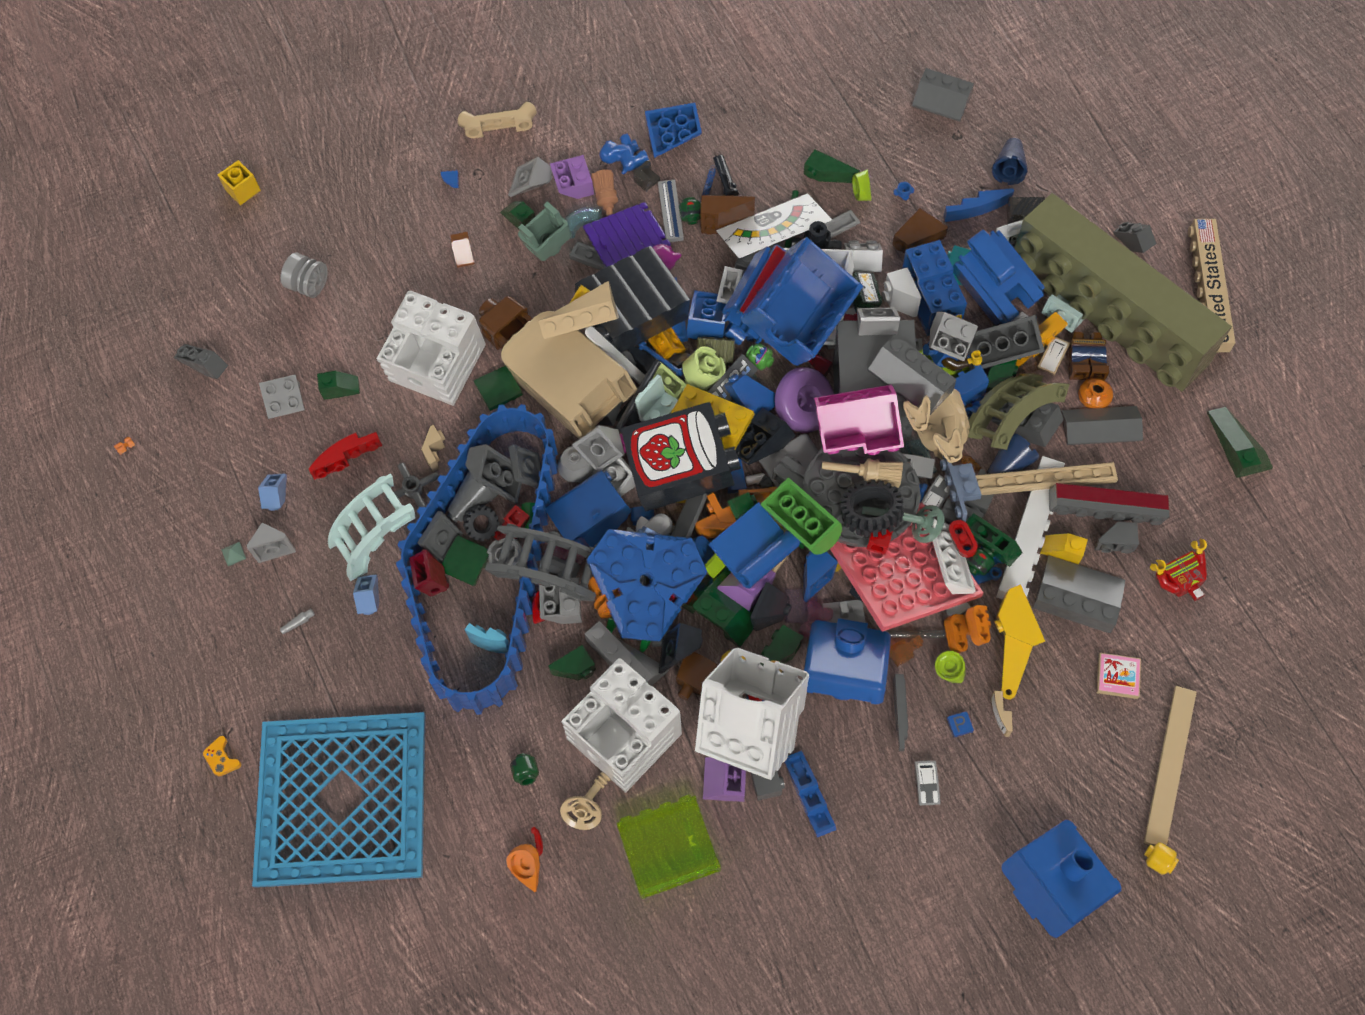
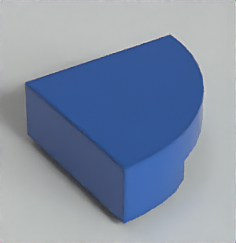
[441,170,459,188]

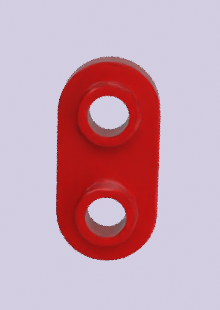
[949,520,977,558]

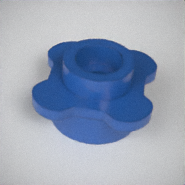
[893,182,914,200]

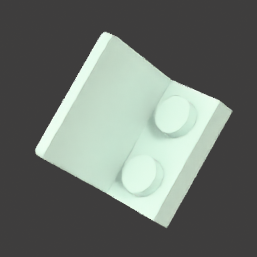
[1042,294,1084,333]
[635,374,678,422]

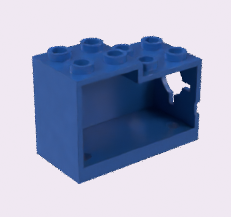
[902,240,967,336]

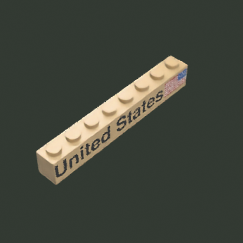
[1188,219,1235,352]

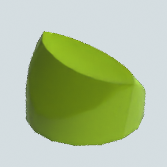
[852,169,871,201]
[935,651,966,683]

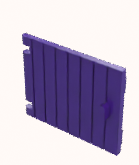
[583,202,671,267]

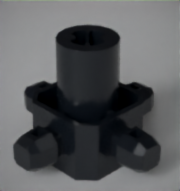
[792,221,842,250]

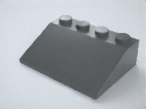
[1033,555,1125,633]

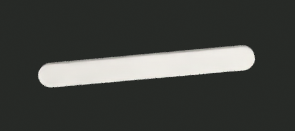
[585,326,645,385]

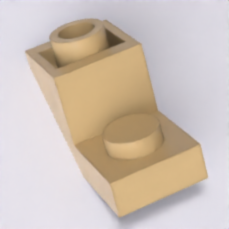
[422,425,445,472]

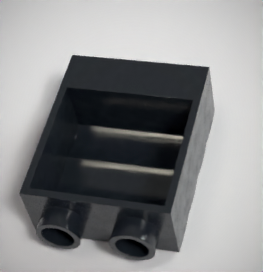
[575,246,690,353]

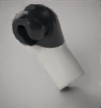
[745,473,773,488]

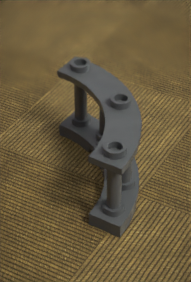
[485,524,596,601]

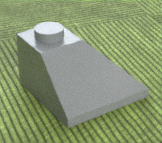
[508,157,552,197]

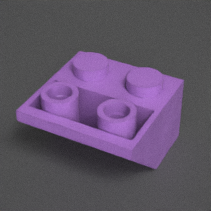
[550,155,594,199]
[703,757,746,802]

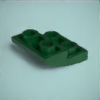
[473,365,523,411]
[442,536,489,586]

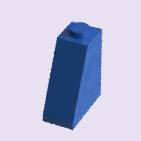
[724,374,776,419]

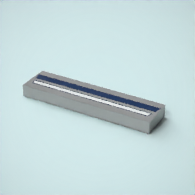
[658,180,684,242]

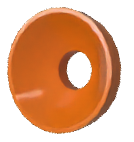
[1078,377,1113,409]

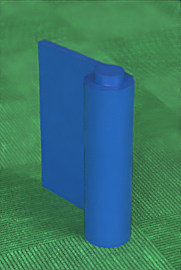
[545,470,627,541]
[708,502,800,589]

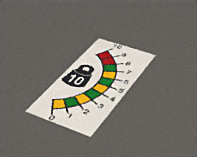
[716,193,832,258]

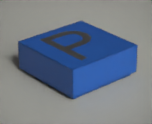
[947,711,974,738]

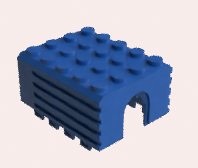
[740,237,863,366]

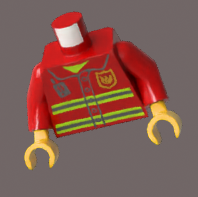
[1150,539,1207,601]

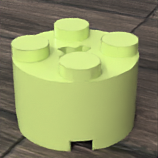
[682,346,726,390]

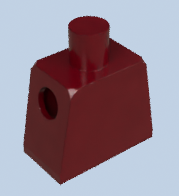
[409,549,449,597]

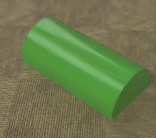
[760,477,842,555]

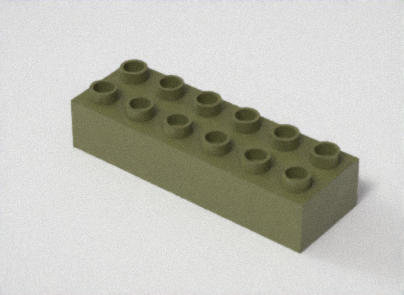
[1014,193,1232,392]

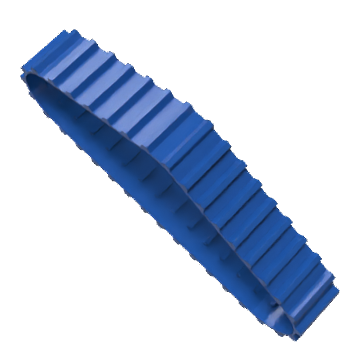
[396,404,558,715]

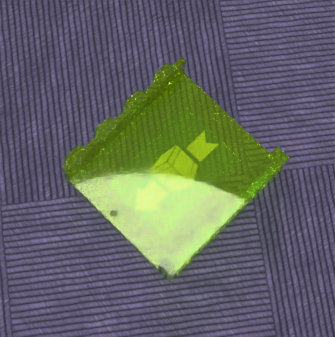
[616,795,721,899]

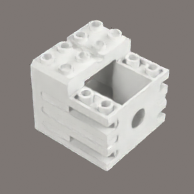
[376,291,486,406]
[695,648,809,780]
[561,658,682,793]

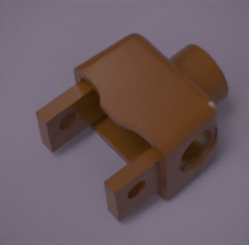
[479,296,533,350]

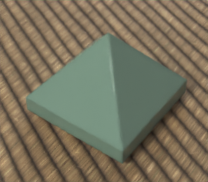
[221,542,246,566]

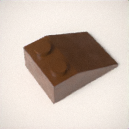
[701,195,755,235]

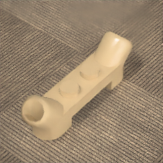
[458,102,536,138]

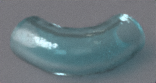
[565,207,602,239]

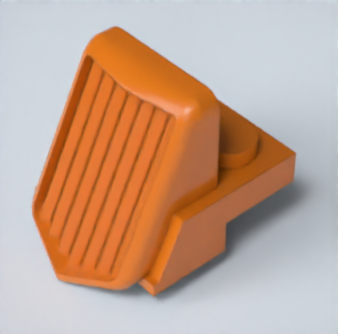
[695,493,737,538]

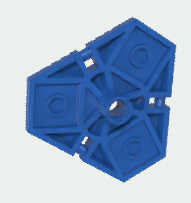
[586,529,707,642]

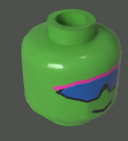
[746,343,774,370]

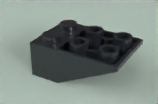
[736,408,796,465]

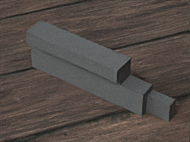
[893,674,908,752]

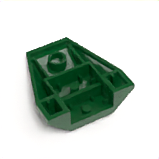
[682,566,756,648]

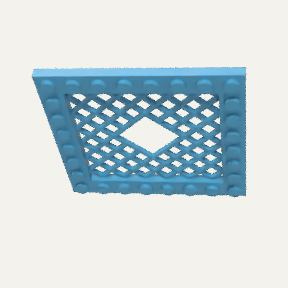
[252,712,425,888]

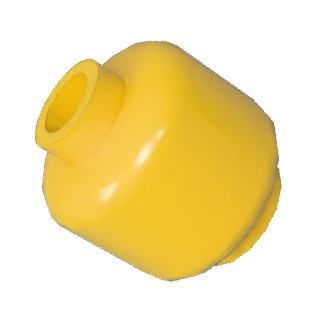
[1144,842,1179,875]

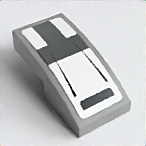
[921,475,950,519]
[915,760,940,805]

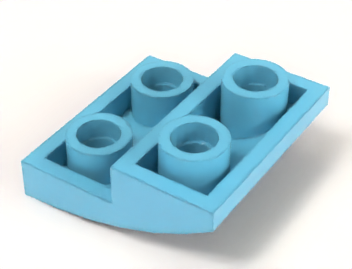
[465,623,510,654]

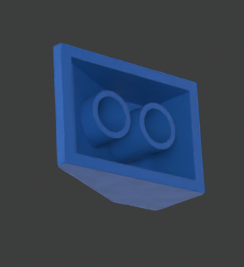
[686,290,727,340]

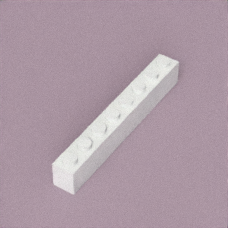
[996,456,1065,599]

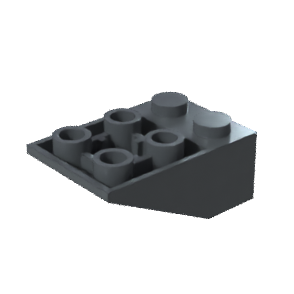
[991,395,1064,447]

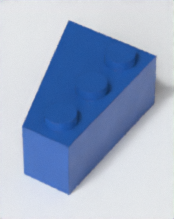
[954,365,989,407]

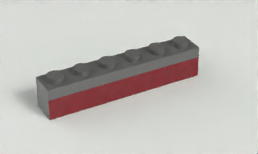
[1049,483,1170,525]

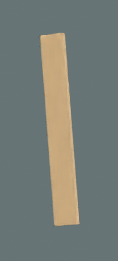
[975,462,1118,495]
[1143,686,1196,846]

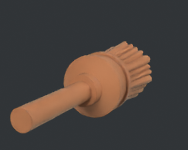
[591,170,618,216]

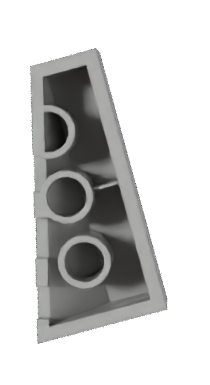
[585,621,669,686]

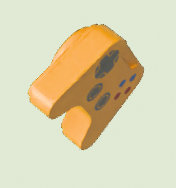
[203,736,241,776]

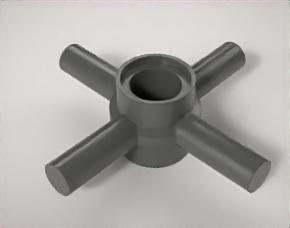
[385,463,439,508]

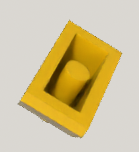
[1040,533,1088,565]

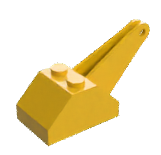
[994,584,1045,699]

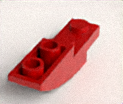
[309,432,382,480]

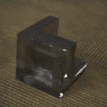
[633,160,660,192]

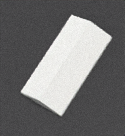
[932,519,976,594]

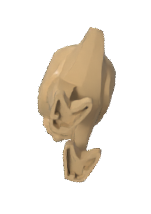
[903,388,970,463]

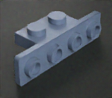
[940,456,982,522]

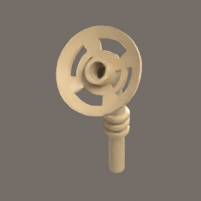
[560,772,610,830]

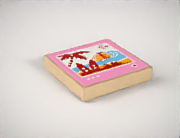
[1097,653,1141,699]

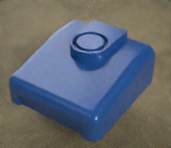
[802,618,891,704]
[1001,820,1121,938]

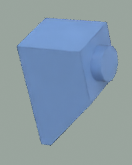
[258,474,287,511]
[353,575,379,615]

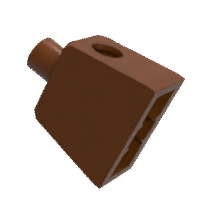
[676,652,718,701]

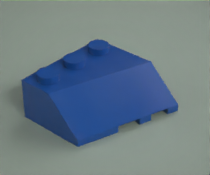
[645,103,702,158]

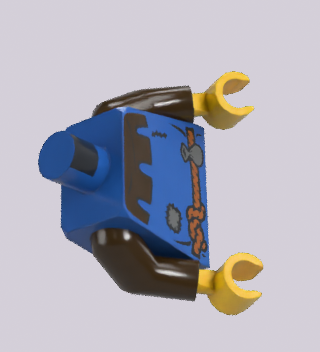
[923,315,982,371]

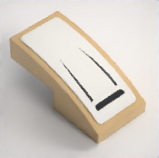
[1038,337,1070,376]
[991,691,1013,737]

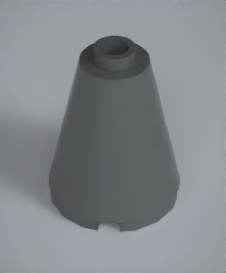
[447,471,499,522]

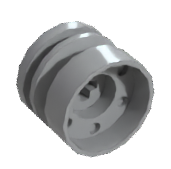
[280,252,328,298]

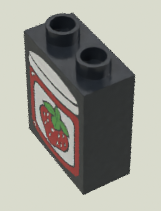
[621,402,741,512]

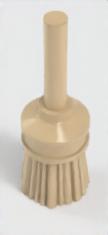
[821,458,903,488]

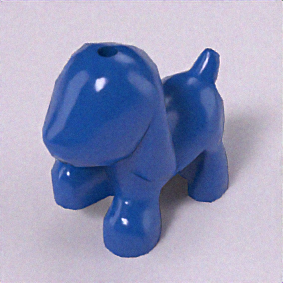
[599,133,649,174]

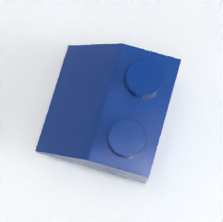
[803,551,838,603]

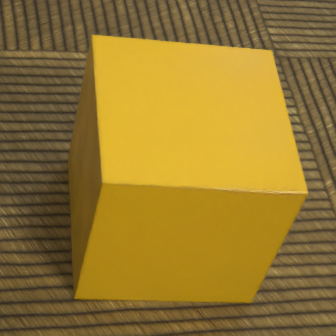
[218,160,261,205]

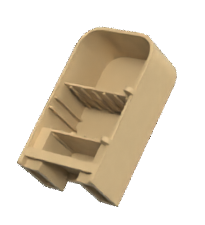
[501,311,637,439]

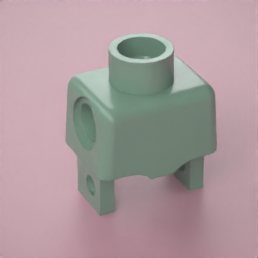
[518,201,571,261]

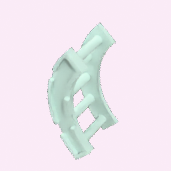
[328,473,415,581]

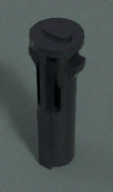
[713,155,739,196]

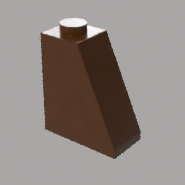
[892,208,948,254]

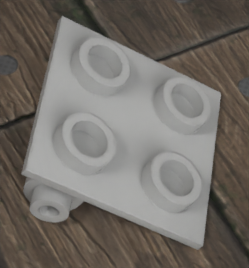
[259,374,305,419]

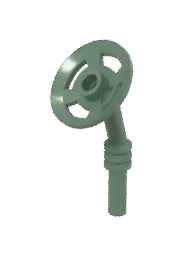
[862,505,944,543]

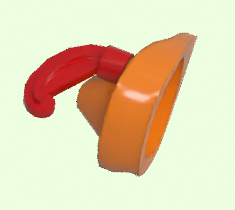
[506,827,543,892]

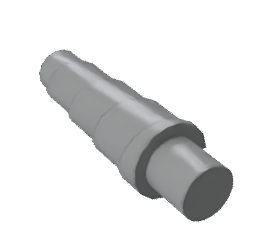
[280,609,315,634]

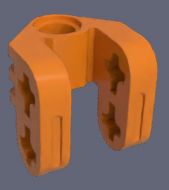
[944,605,991,653]

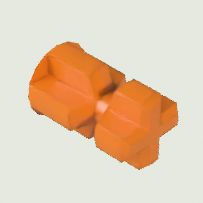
[114,437,135,455]

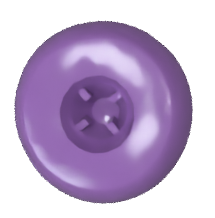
[775,367,834,433]

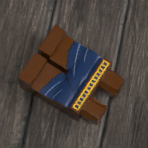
[1069,332,1109,380]

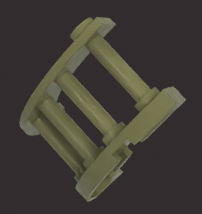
[968,373,1070,450]

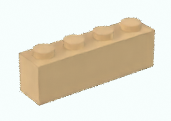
[539,281,619,339]

